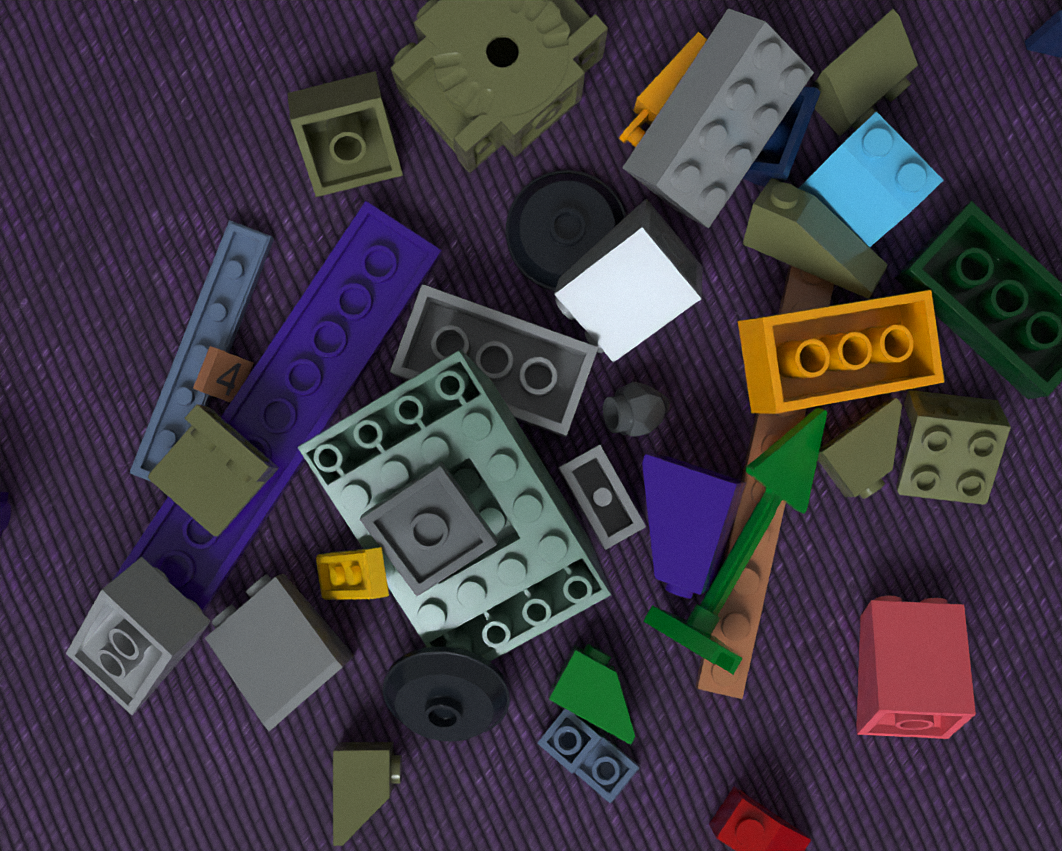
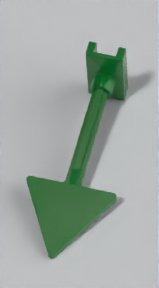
[643,407,827,675]

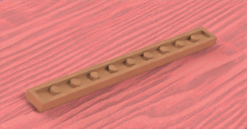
[695,265,834,699]

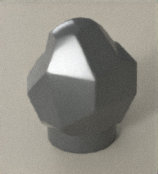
[603,382,670,436]

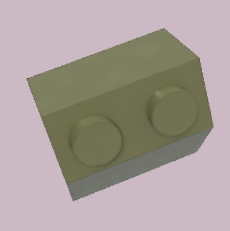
[812,9,918,136]
[288,71,403,197]

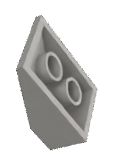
[66,557,210,715]

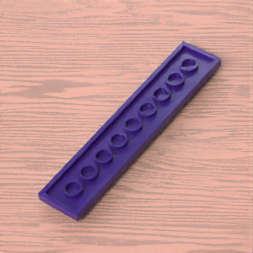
[112,201,443,613]

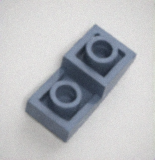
[537,709,641,804]

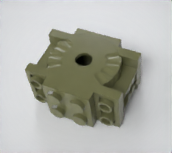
[391,0,608,173]

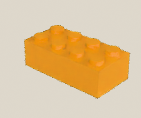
[738,290,944,414]

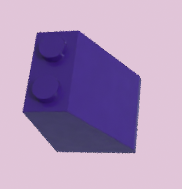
[642,454,747,599]

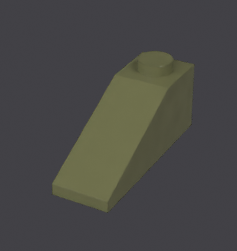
[743,178,888,299]

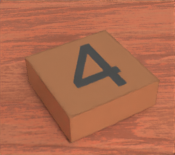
[193,346,254,403]

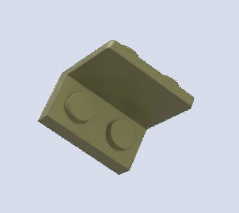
[896,390,1011,505]
[148,404,279,536]

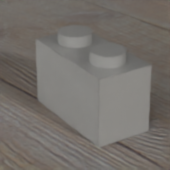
[558,445,646,550]

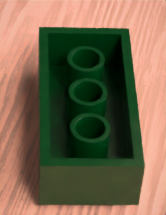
[894,201,1062,400]

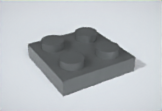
[360,461,498,597]

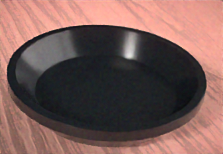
[506,170,626,291]
[383,647,510,742]

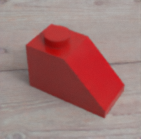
[709,786,812,851]

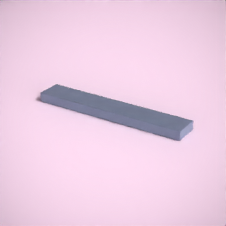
[129,220,274,481]

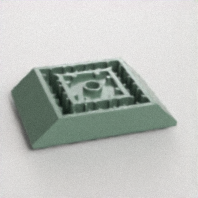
[297,349,611,661]

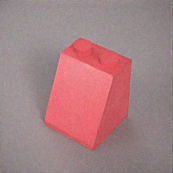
[856,596,976,739]

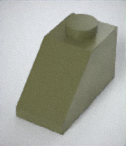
[818,398,902,499]
[333,742,402,846]

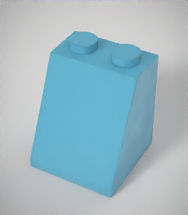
[798,111,944,247]

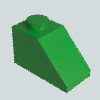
[548,643,635,745]

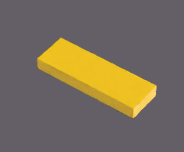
[316,547,389,600]

